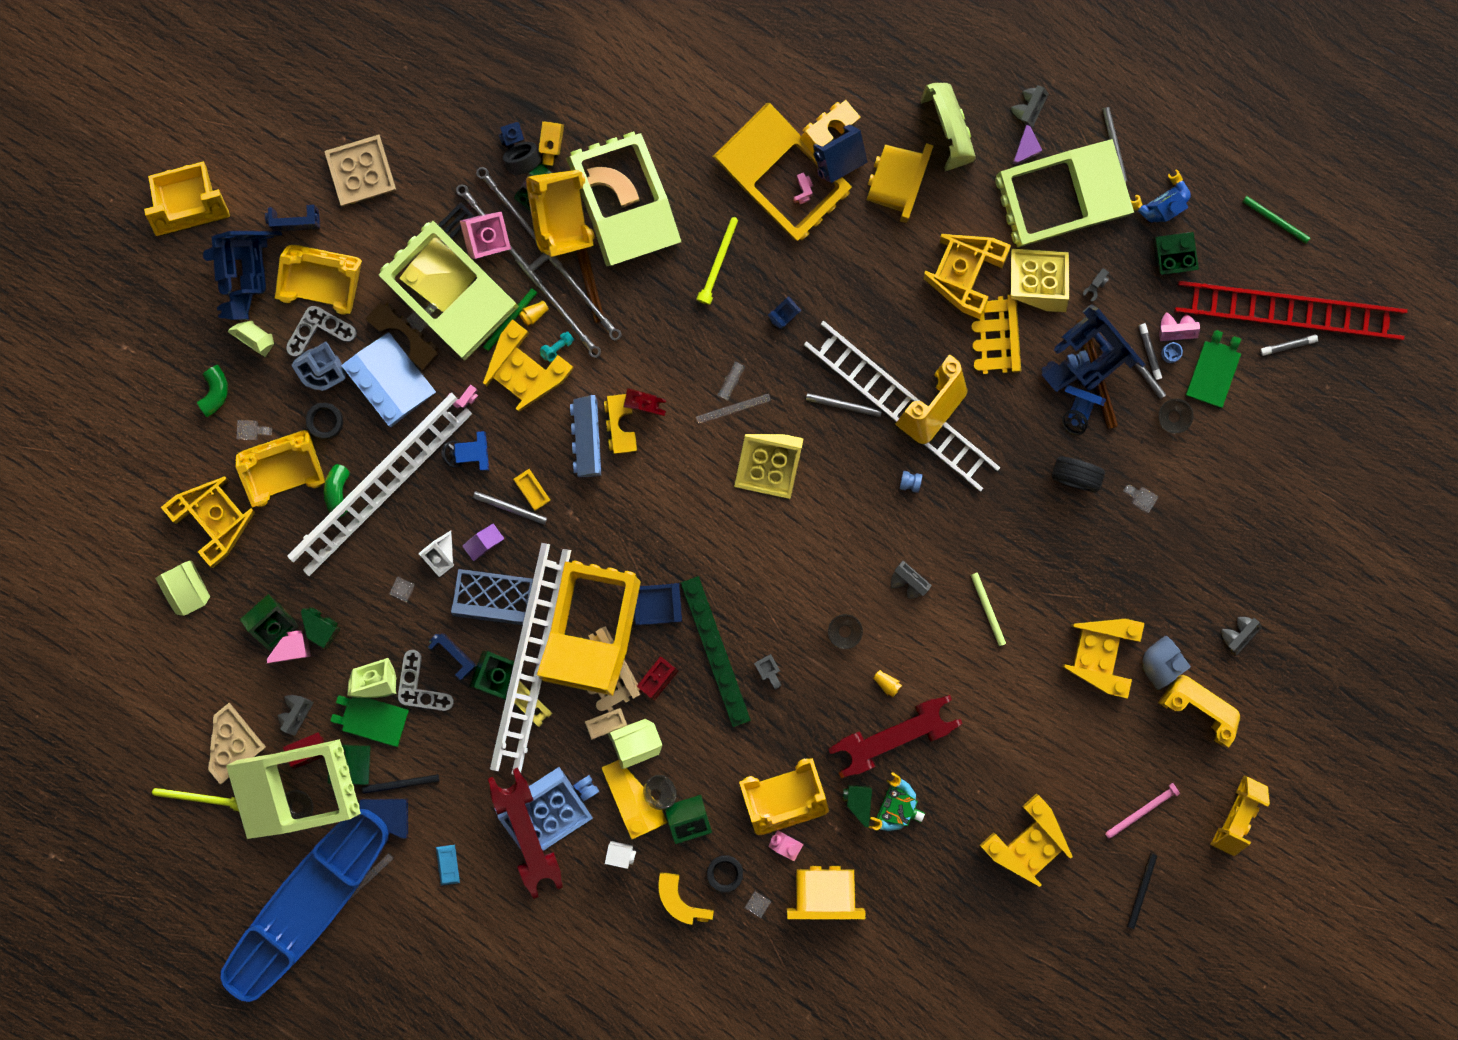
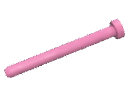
[1105,783,1180,839]

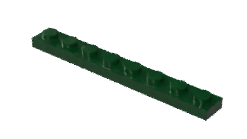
[681,576,751,727]

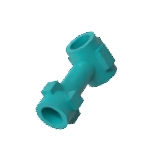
[540,331,574,362]

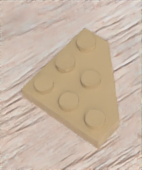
[208,703,266,784]

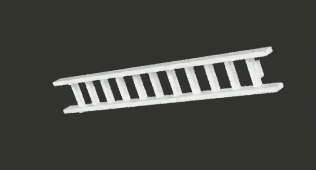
[804,321,1000,491]
[288,393,472,576]
[490,543,571,775]

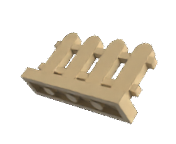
[587,626,643,712]

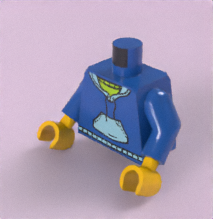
[1131,170,1191,222]

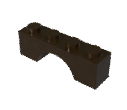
[366,302,439,371]

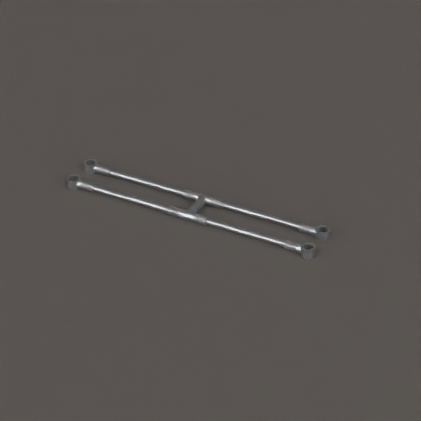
[456,167,622,358]

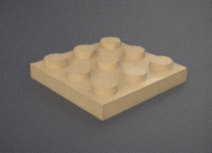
[324,135,396,207]

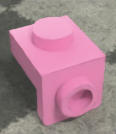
[793,172,813,204]
[449,385,478,409]
[769,830,804,861]

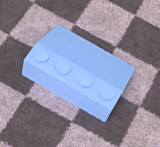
[341,332,436,427]
[570,395,601,477]
[495,767,593,851]

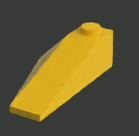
[601,760,668,839]

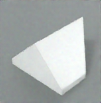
[419,531,454,577]

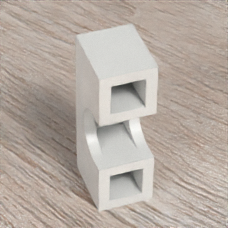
[605,841,636,869]

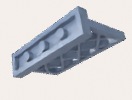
[451,569,533,625]

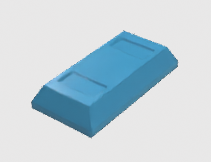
[436,845,460,885]

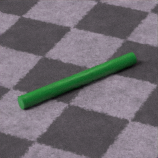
[1242,196,1310,244]
[483,288,537,351]

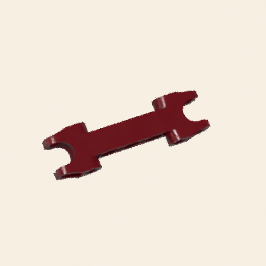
[828,695,963,778]
[488,767,563,899]

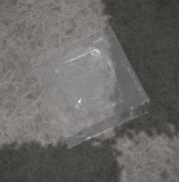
[389,577,415,602]
[745,891,771,918]

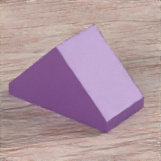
[1013,125,1042,165]
[463,523,504,561]

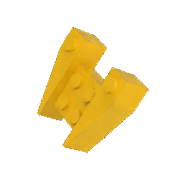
[924,234,1011,319]
[483,319,574,412]
[161,476,255,568]
[1062,619,1144,698]
[1210,776,1269,856]
[980,794,1072,887]

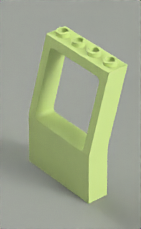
[566,132,681,266]
[995,139,1134,248]
[379,221,519,361]
[226,739,361,839]

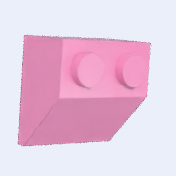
[460,212,511,259]
[267,631,311,663]

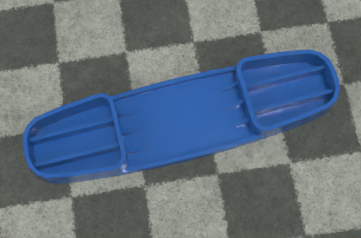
[220,809,389,1002]

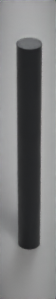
[362,774,440,794]
[1127,853,1158,929]

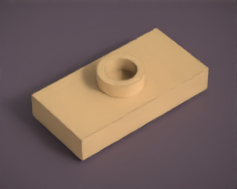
[585,708,628,740]

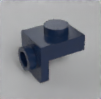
[499,122,524,149]
[768,297,802,329]

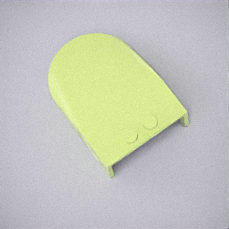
[921,83,976,171]

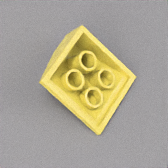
[399,237,477,312]
[1011,249,1069,312]
[734,434,803,499]

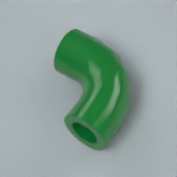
[197,365,228,418]
[323,464,350,518]

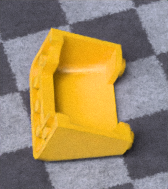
[526,170,594,257]
[275,245,362,314]
[895,355,967,444]
[236,430,325,507]
[1158,675,1240,747]
[739,758,829,835]

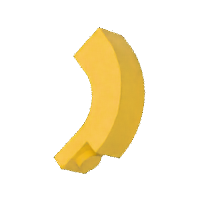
[659,872,714,925]

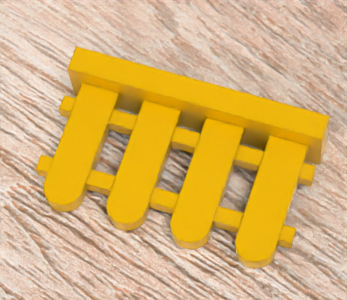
[972,295,1021,374]

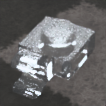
[406,303,438,332]
[237,420,272,440]
[1123,485,1158,513]

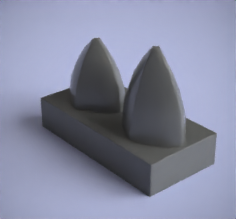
[1011,85,1049,128]
[891,561,932,599]
[1221,617,1262,656]
[278,695,314,736]

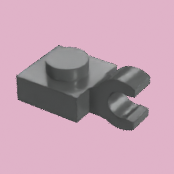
[1082,268,1109,302]
[754,654,782,689]

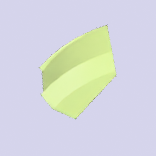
[228,321,274,357]
[156,561,210,616]
[347,658,397,698]
[608,719,662,769]

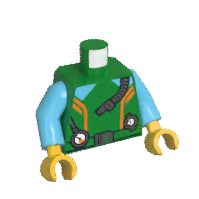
[869,772,925,831]

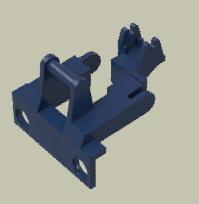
[203,231,282,320]
[1042,304,1146,392]

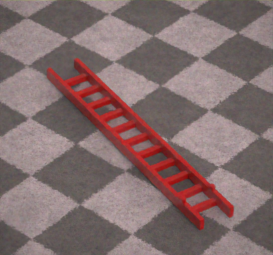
[1174,281,1408,340]

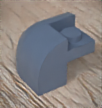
[292,341,346,391]
[1142,636,1191,690]

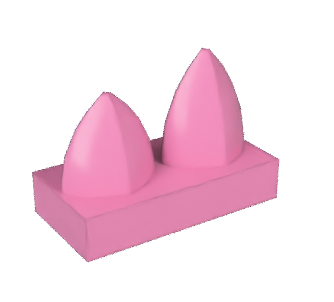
[1159,312,1200,341]

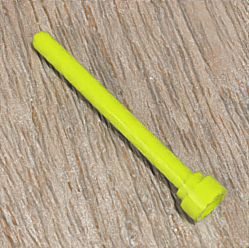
[696,217,738,305]
[152,788,239,811]

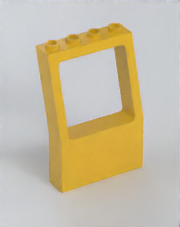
[712,103,852,241]
[537,561,641,696]

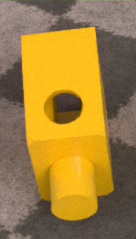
[539,121,564,166]

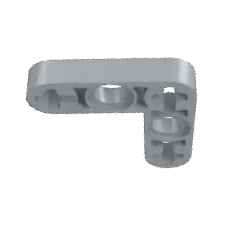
[286,306,357,357]
[398,650,454,711]

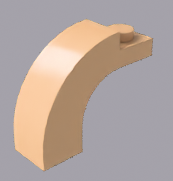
[587,167,640,208]

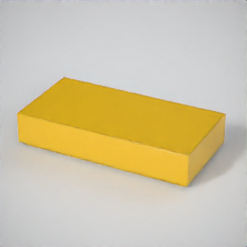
[513,469,551,511]

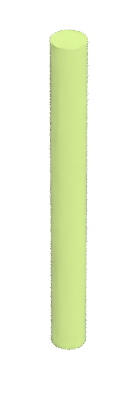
[970,572,1006,646]

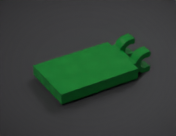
[1185,330,1241,408]
[330,695,409,747]

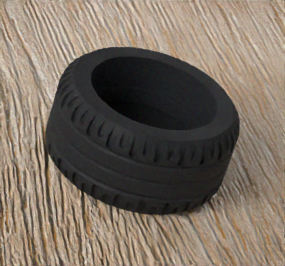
[1052,456,1105,493]

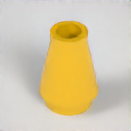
[519,300,549,326]
[873,670,902,697]

